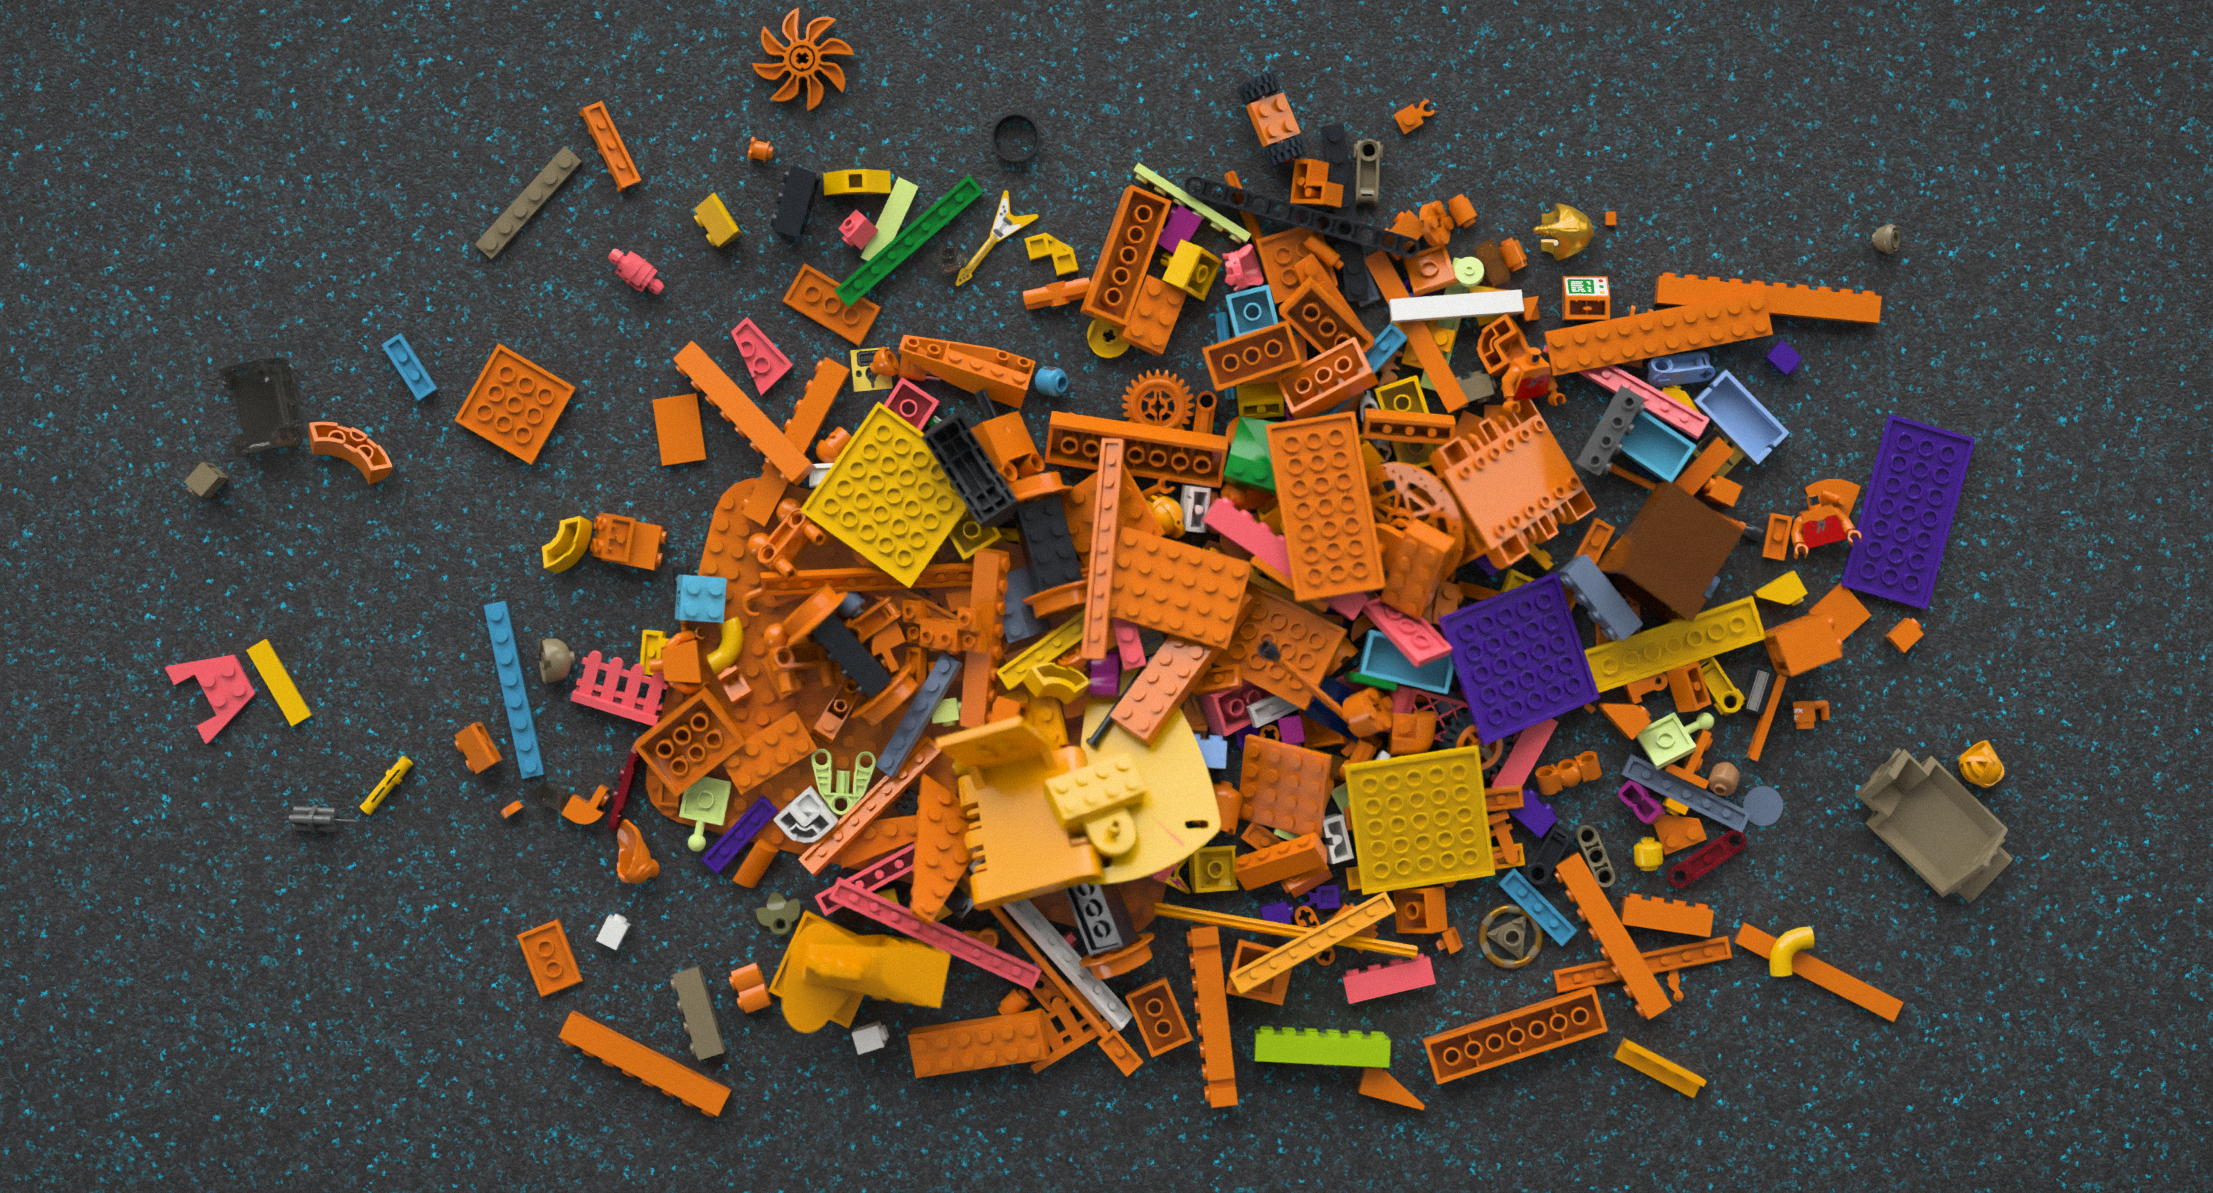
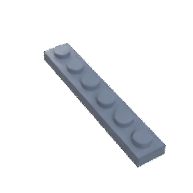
[875,651,963,778]
[1621,754,1751,833]

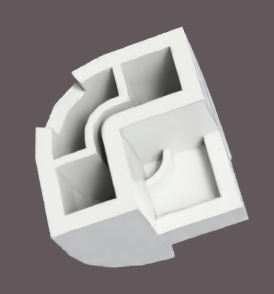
[773,785,838,843]

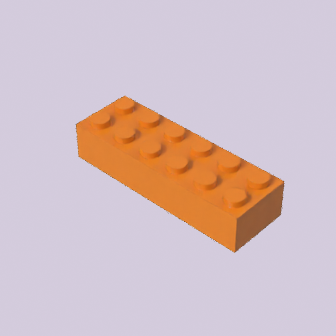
[1080,185,1172,328]
[908,1009,1050,1078]

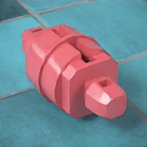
[608,249,664,295]

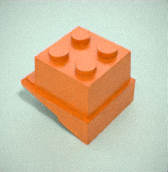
[1225,939,1292,1005]

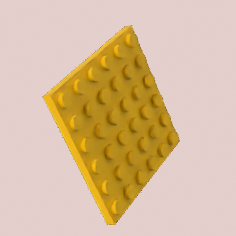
[800,402,968,589]
[1344,745,1495,895]

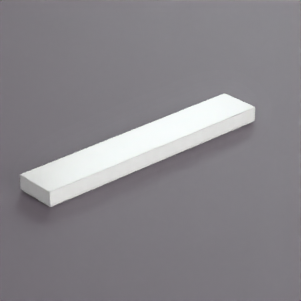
[1389,290,1524,323]

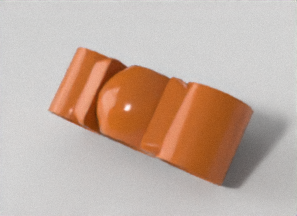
[1535,751,1602,795]

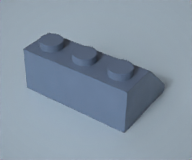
[1003,567,1051,644]

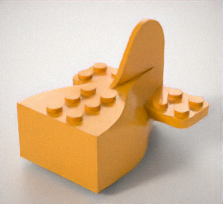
[782,922,951,1033]

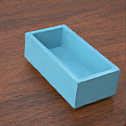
[1620,411,1696,482]
[1358,630,1454,694]

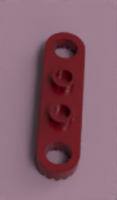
[608,744,641,831]
[1667,829,1747,888]

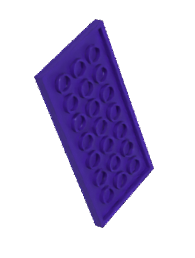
[1841,414,1976,610]

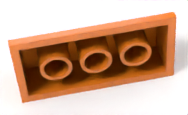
[1276,337,1379,420]

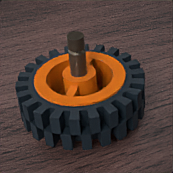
[1440,709,1512,778]

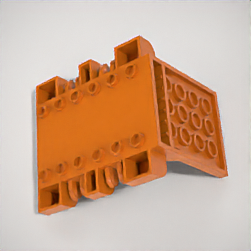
[1390,398,1597,569]

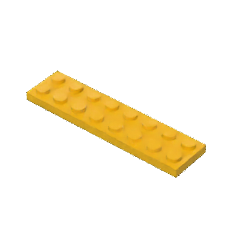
[1584,596,1766,693]

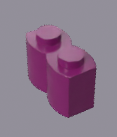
[1087,652,1122,699]
[1618,781,1665,825]

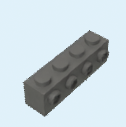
[1576,385,1646,478]

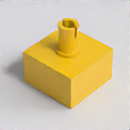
[1160,239,1222,301]

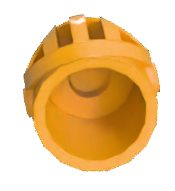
[1146,494,1186,538]
[1957,740,2004,788]

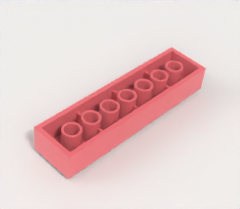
[1201,497,1368,620]

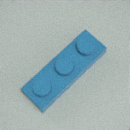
[382,333,438,401]

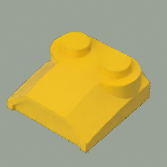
[1189,845,1238,893]

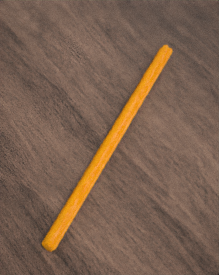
[1153,903,1418,958]

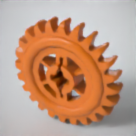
[1121,369,1195,430]

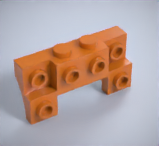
[902,598,988,654]

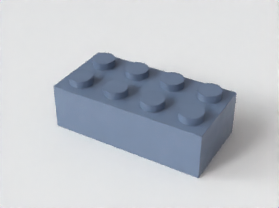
[1557,554,1643,641]

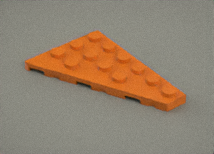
[910,773,980,926]

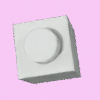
[596,913,631,950]

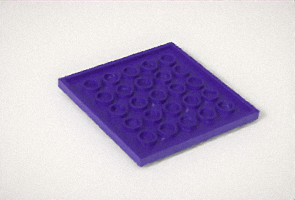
[1437,572,1600,745]

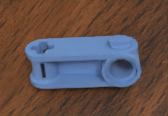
[1647,351,1716,387]

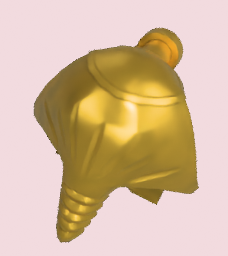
[1533,203,1594,261]

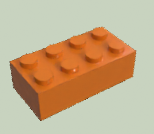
[1279,276,1375,353]
[1202,320,1302,392]
[722,710,819,794]

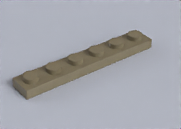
[475,146,582,260]

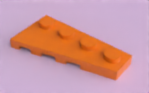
[840,815,917,869]

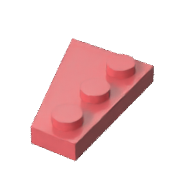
[731,317,794,396]

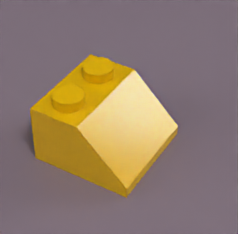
[694,193,743,249]

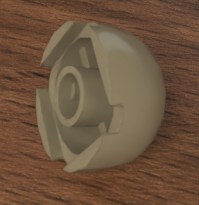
[538,638,575,683]

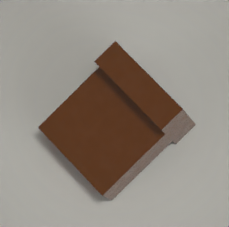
[1597,481,1744,622]

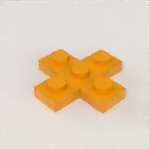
[1390,320,1457,369]

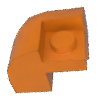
[1477,314,1530,377]
[1387,710,1437,756]

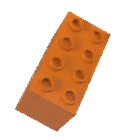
[1763,613,1843,676]

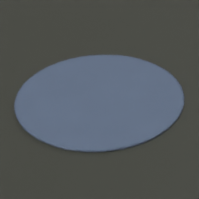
[1743,786,1783,826]

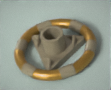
[1479,904,1543,969]

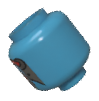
[1035,366,1068,397]

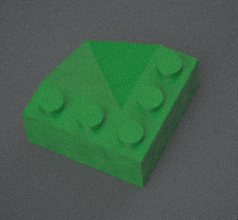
[1222,416,1277,496]

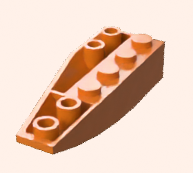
[898,335,1036,409]

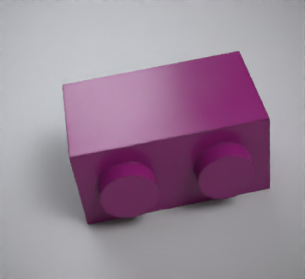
[1156,205,1202,255]
[1277,714,1305,747]

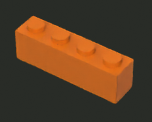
[1362,408,1456,445]
[1234,832,1327,891]
[1619,893,1714,937]

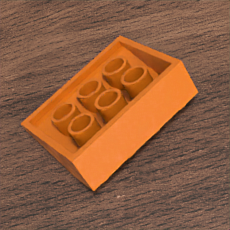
[633,686,746,797]

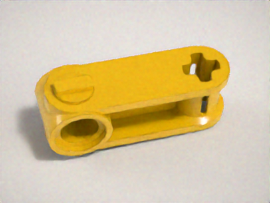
[1696,656,1745,716]

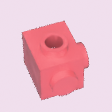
[838,210,879,250]

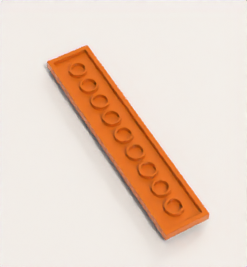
[1544,290,1773,376]

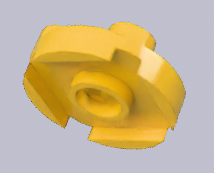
[1087,319,1130,359]

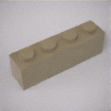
[671,965,726,1060]

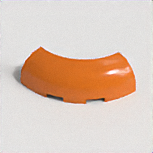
[308,422,392,484]

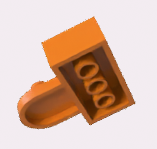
[1375,519,1456,621]

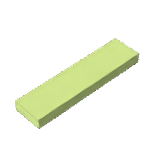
[861,177,919,261]

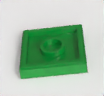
[1344,672,1397,691]

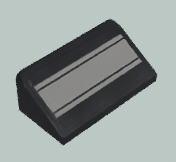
[1740,666,1776,716]

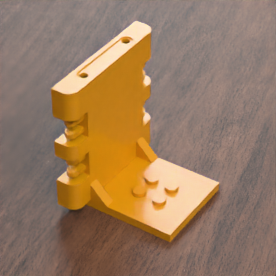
[936,716,1104,911]

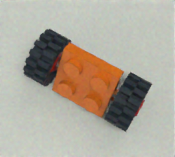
[1237,72,1308,168]

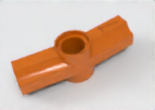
[1023,277,1090,310]

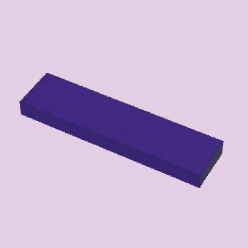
[701,795,779,874]

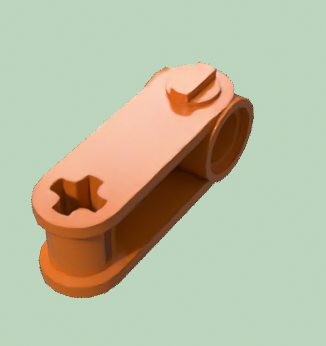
[843,595,902,644]

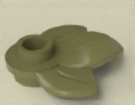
[756,892,800,936]

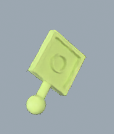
[1636,712,1714,770]
[679,776,732,852]

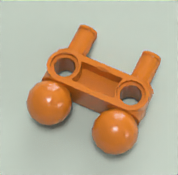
[747,498,826,580]
[763,623,836,694]

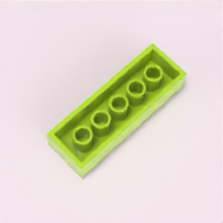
[1253,1026,1391,1068]

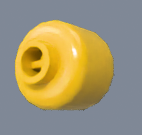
[1634,837,1663,871]

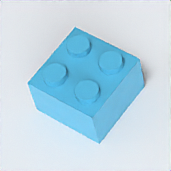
[1225,285,1278,337]
[675,574,727,623]

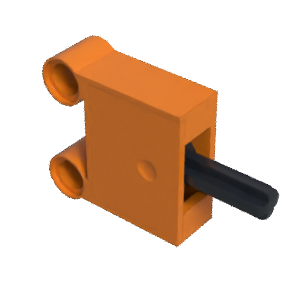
[971,389,1045,484]

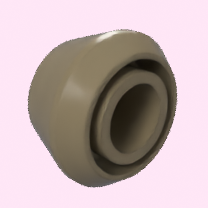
[1872,224,1900,254]

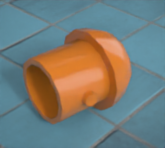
[815,426,852,464]

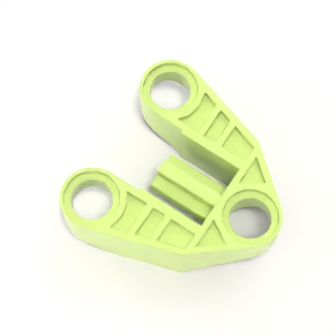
[811,748,877,815]

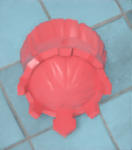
[1222,244,1264,293]

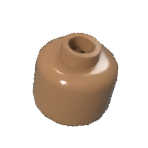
[1708,762,1740,796]

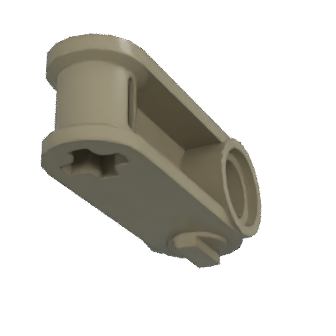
[1353,139,1383,206]

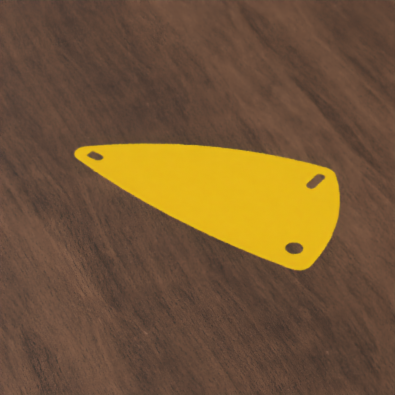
[1078,645,1220,885]

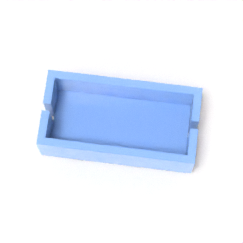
[1692,370,1789,465]

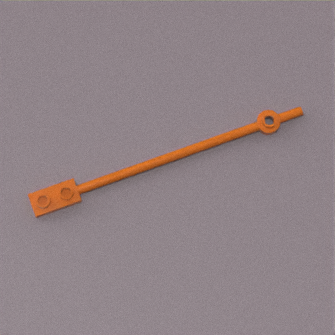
[961,869,1143,1077]

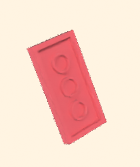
[1362,597,1453,668]

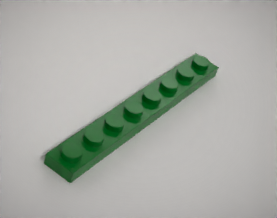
[834,175,983,308]

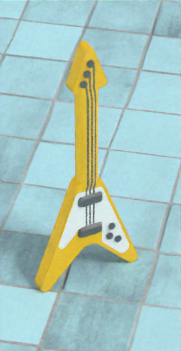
[956,190,1038,286]

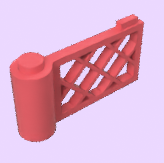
[1384,683,1468,742]

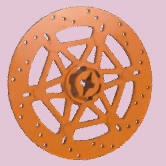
[1365,462,1465,584]

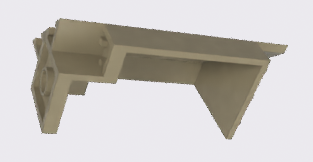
[1855,748,2013,903]

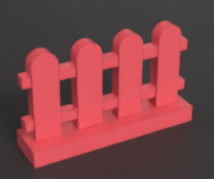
[570,651,669,726]

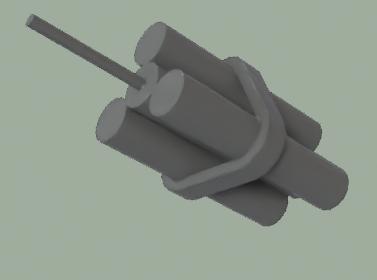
[289,805,357,834]

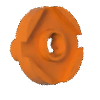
[1419,200,1454,246]

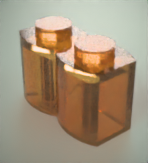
[1474,239,1510,287]

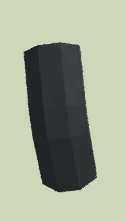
[922,412,1020,528]

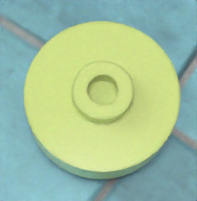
[1455,257,1484,287]

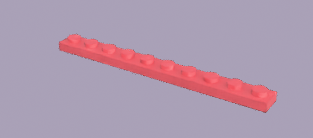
[829,877,1042,990]

